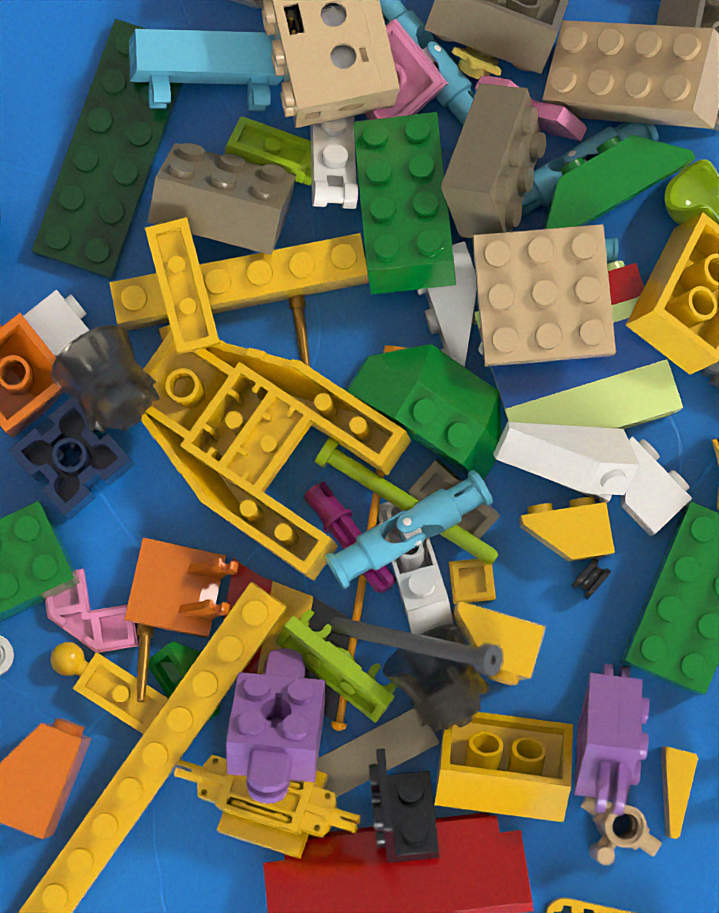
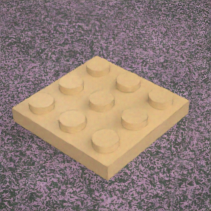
[473,224,616,367]

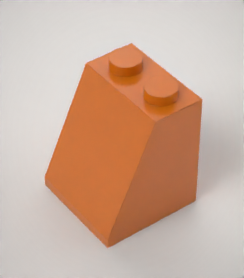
[0,718,92,839]

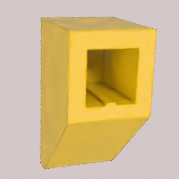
[519,496,615,562]

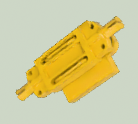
[174,755,361,859]

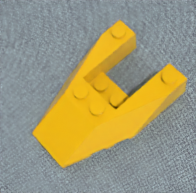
[124,330,411,581]

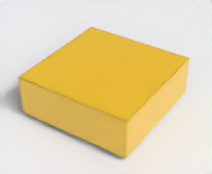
[448,558,496,605]

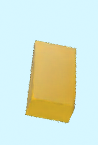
[661,746,698,839]

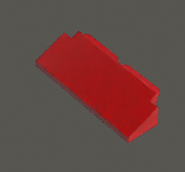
[263,813,533,913]

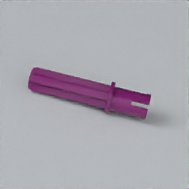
[303,481,396,594]

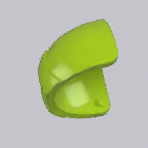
[664,159,719,225]

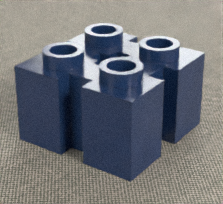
[9,394,135,520]

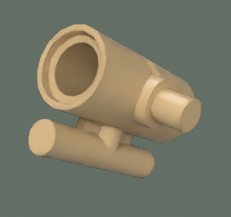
[580,797,662,865]

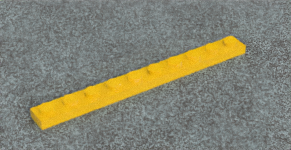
[18,582,288,913]

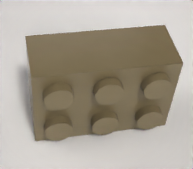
[441,83,546,238]
[147,143,296,255]

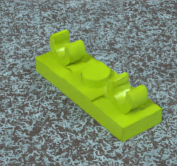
[275,610,399,723]

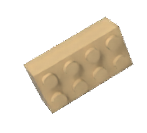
[542,20,719,129]

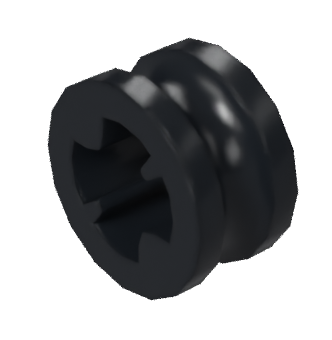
[570,558,611,600]

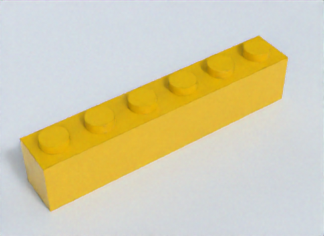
[109,233,369,332]

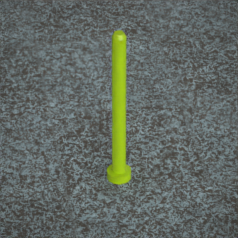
[315,437,498,564]

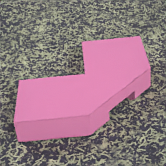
[475,75,587,141]
[45,569,139,653]

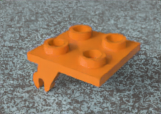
[124,537,238,638]

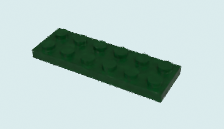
[32,19,183,281]

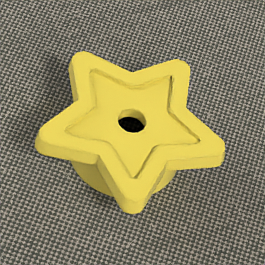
[451,46,502,79]

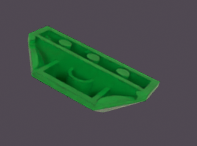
[543,135,696,229]
[345,344,502,481]

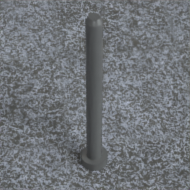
[328,617,503,676]

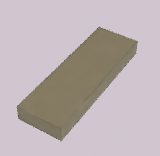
[317,705,440,797]

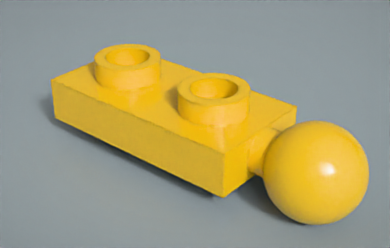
[50,642,169,734]

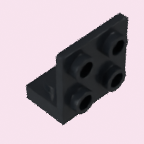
[369,748,439,863]

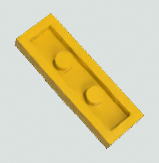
[145,217,220,355]

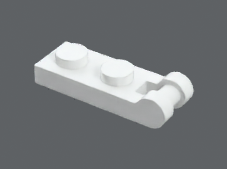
[310,116,358,209]

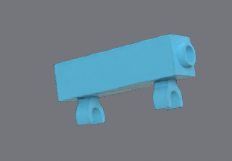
[128,29,284,111]

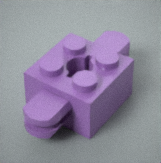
[226,648,325,804]
[574,663,649,815]

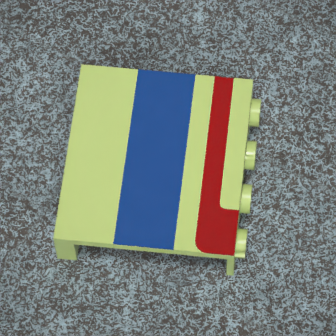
[472,261,683,429]

